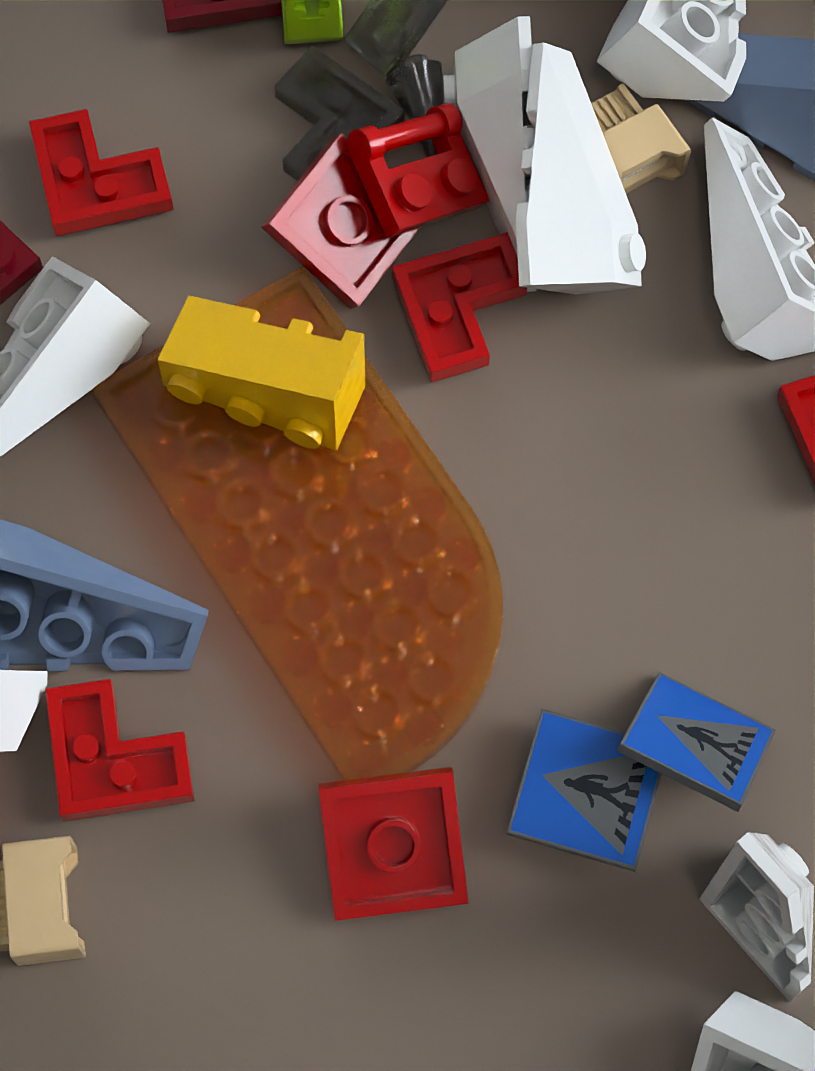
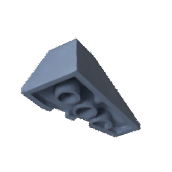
[684,33,815,180]
[0,519,208,671]

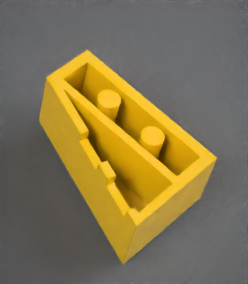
[158,295,365,451]

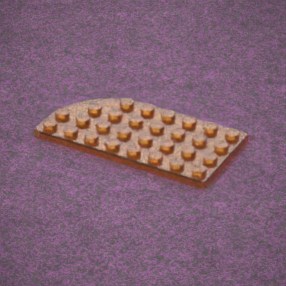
[92,266,503,780]

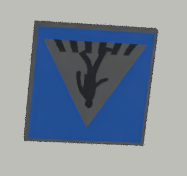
[617,672,776,812]
[506,709,661,872]

